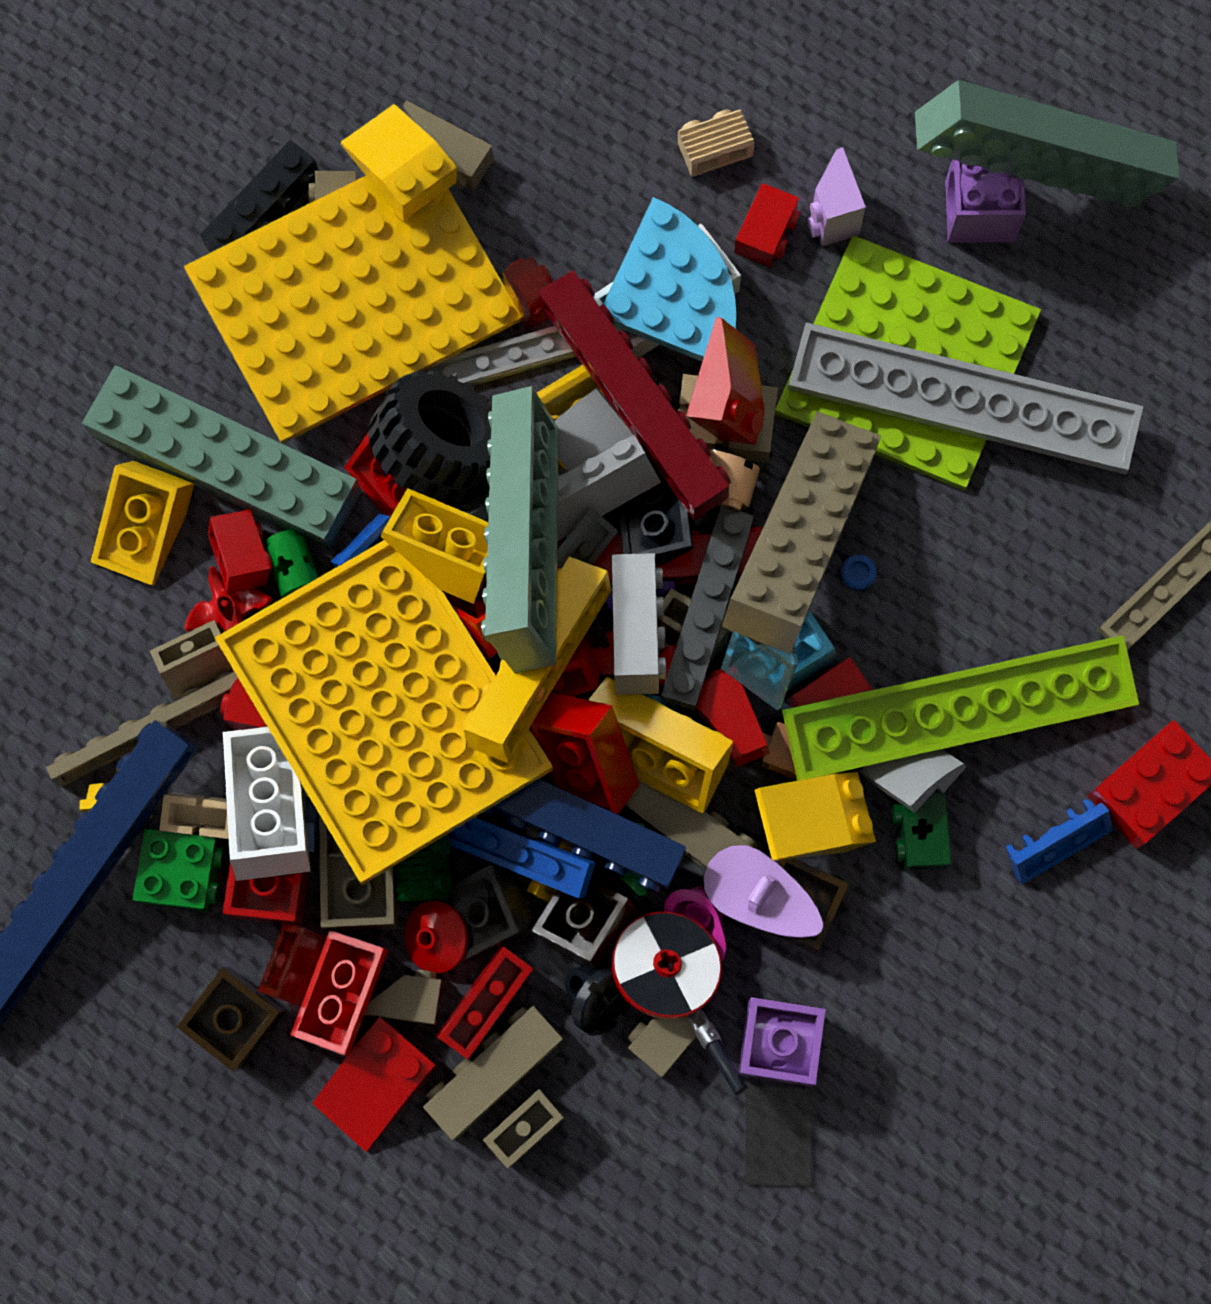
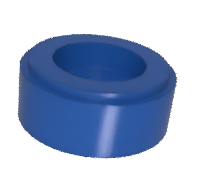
[841,555,876,591]

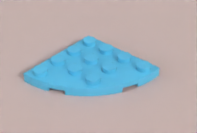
[603,197,736,361]

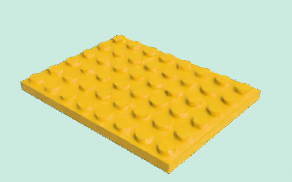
[184,176,522,444]
[215,540,553,885]

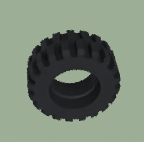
[368,371,492,504]

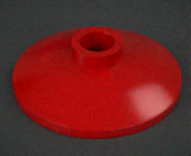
[404,901,468,973]

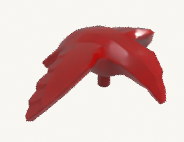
[184,566,272,632]

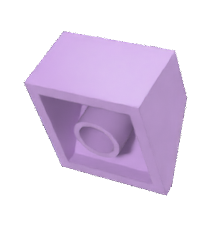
[807,147,866,247]

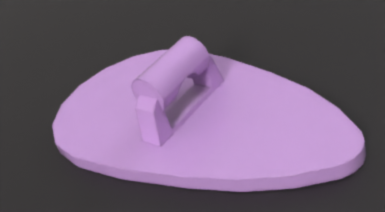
[704,845,823,938]

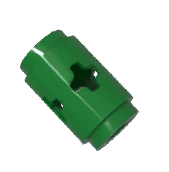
[265,529,319,598]

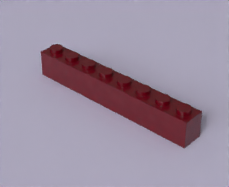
[538,270,731,520]

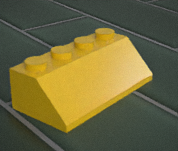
[589,677,733,814]

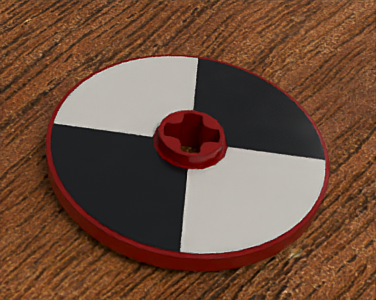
[611,912,722,1019]

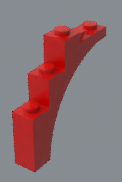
[591,628,770,767]

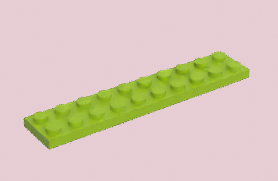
[782,635,1139,781]

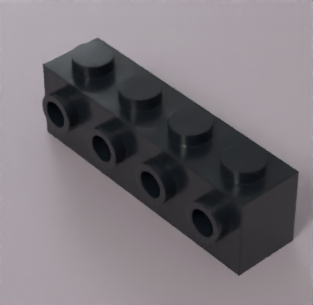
[200,139,319,253]

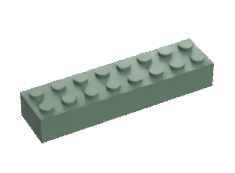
[915,80,1180,207]
[82,365,362,550]
[482,386,558,673]

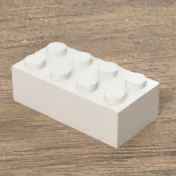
[223,727,310,881]

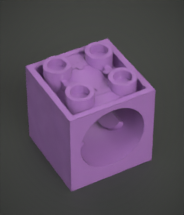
[945,159,1026,243]
[738,997,826,1087]

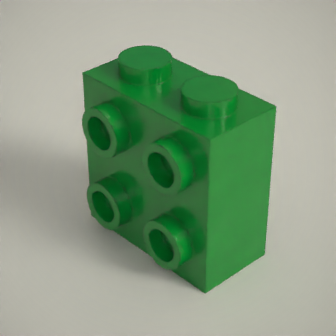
[132,829,226,913]

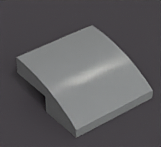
[555,388,632,471]
[860,749,966,813]

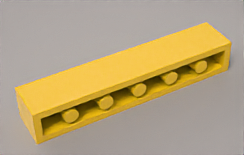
[463,557,612,763]

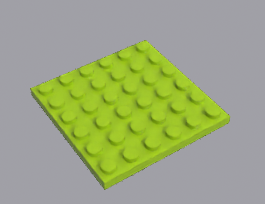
[775,235,1041,491]

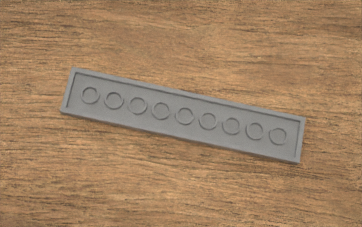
[788,322,1143,475]

